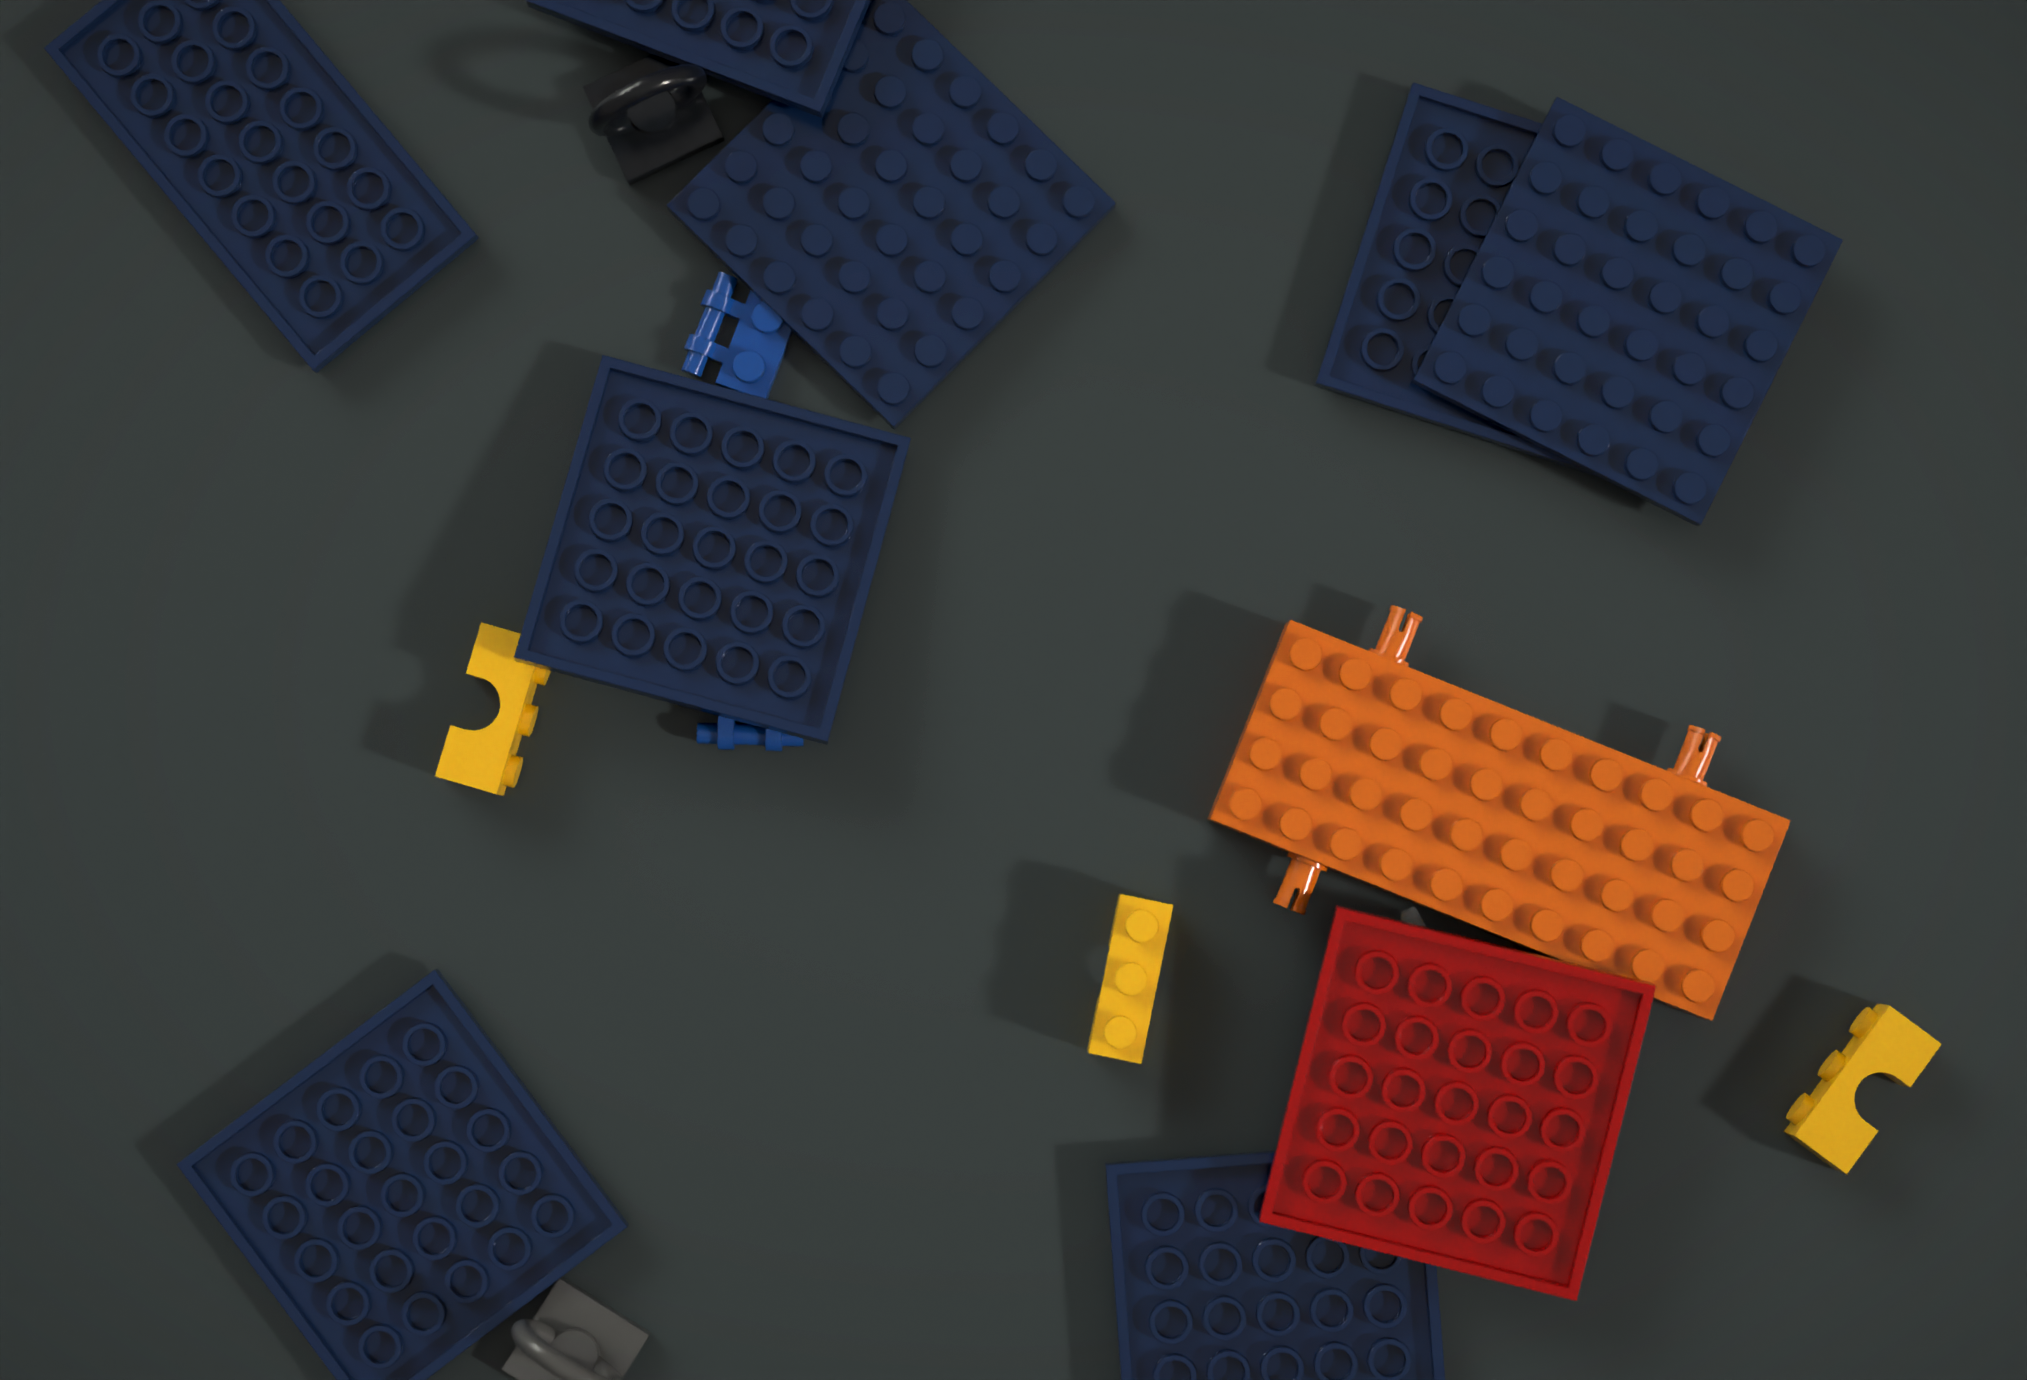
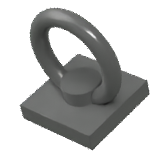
[501,1276,651,1380]

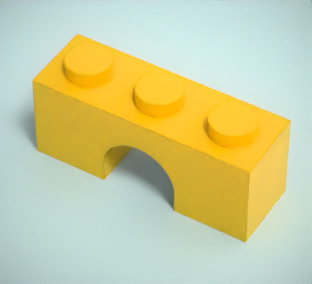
[435,622,551,796]
[1087,894,1173,1064]
[1784,1003,1942,1174]

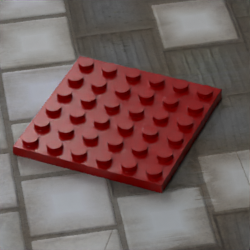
[1259,905,1656,1301]

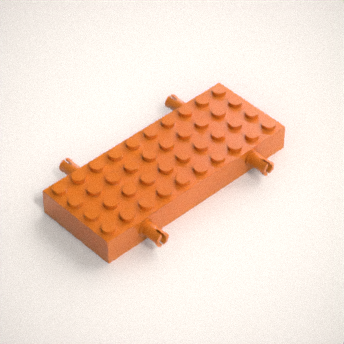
[1207,605,1791,1021]

